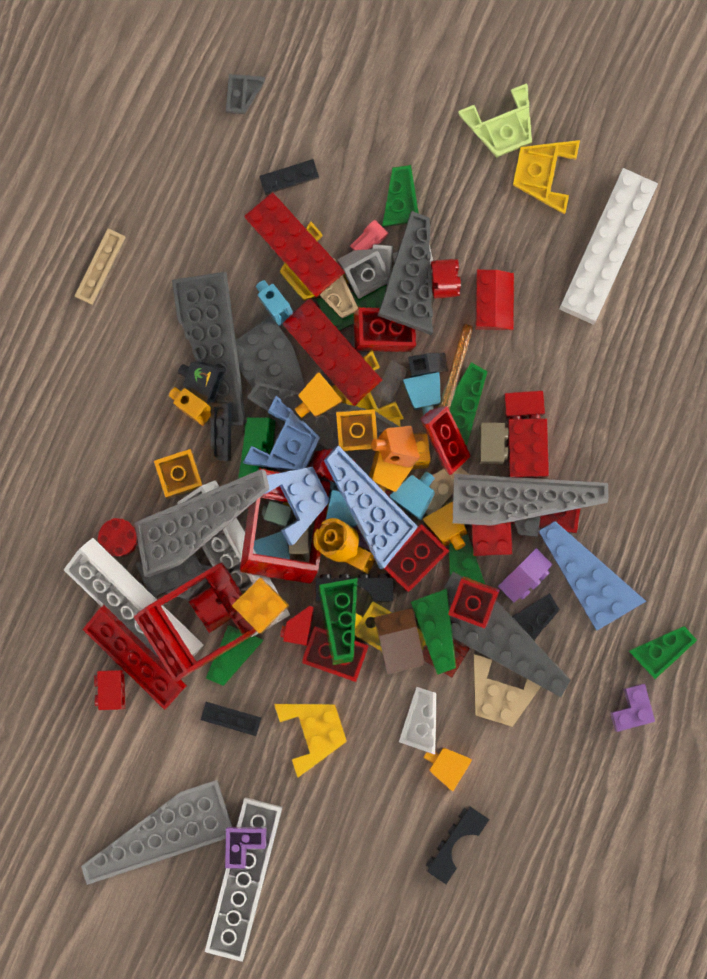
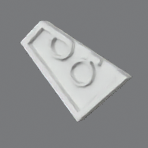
[399,687,436,754]

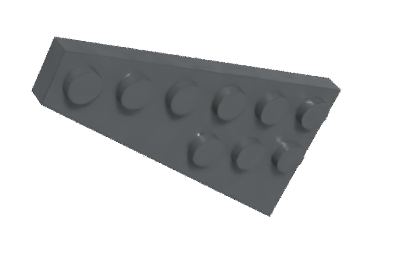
[378,211,433,335]

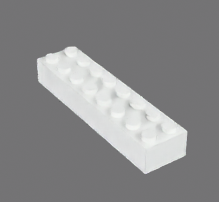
[559,168,658,325]
[177,480,290,637]
[64,538,204,659]
[205,797,283,962]

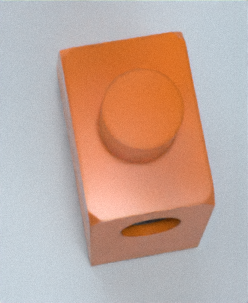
[371,426,420,468]

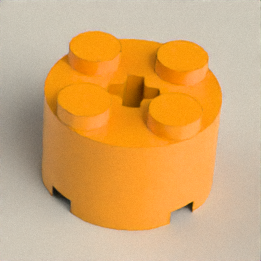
[314,518,359,562]

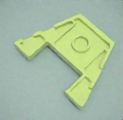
[458,83,532,158]

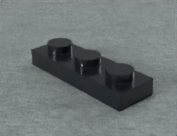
[259,159,319,195]
[210,403,232,461]
[201,701,262,736]

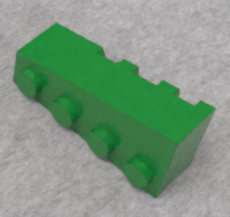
[238,417,276,479]
[318,578,358,665]

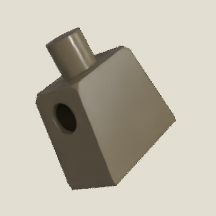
[289,515,309,561]

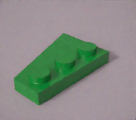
[382,165,419,227]
[628,626,697,679]

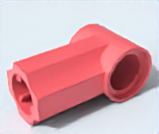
[350,220,389,251]

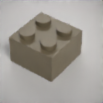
[479,423,508,465]

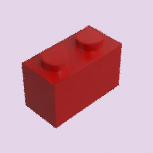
[504,391,545,419]

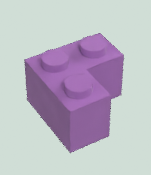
[498,548,553,602]
[610,684,655,732]
[225,827,266,869]

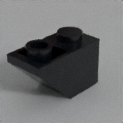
[408,352,449,378]

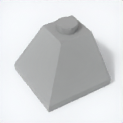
[337,249,390,299]

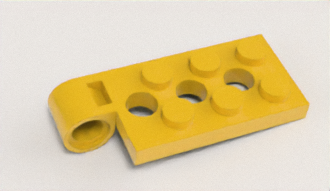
[355,601,426,652]

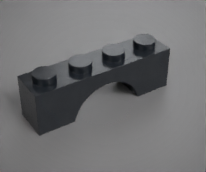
[316,574,393,602]
[426,805,490,884]

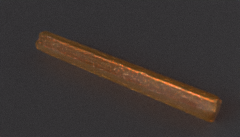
[439,324,473,409]

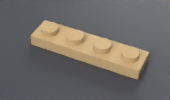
[75,228,126,305]

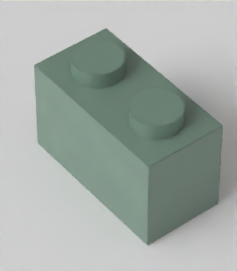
[261,501,292,528]

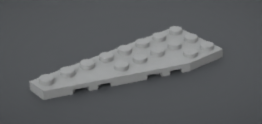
[135,469,269,577]
[453,474,609,526]
[81,780,233,885]

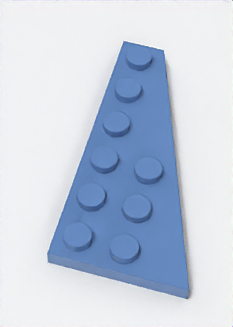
[324,446,418,569]
[538,521,646,630]

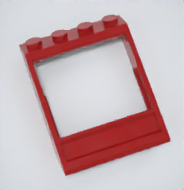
[240,469,330,584]
[134,562,257,682]

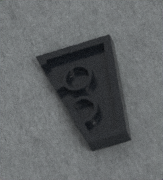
[512,593,560,641]

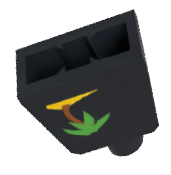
[178,361,227,403]

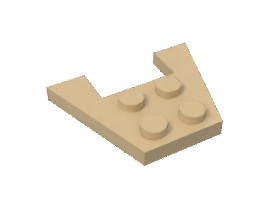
[474,654,541,727]

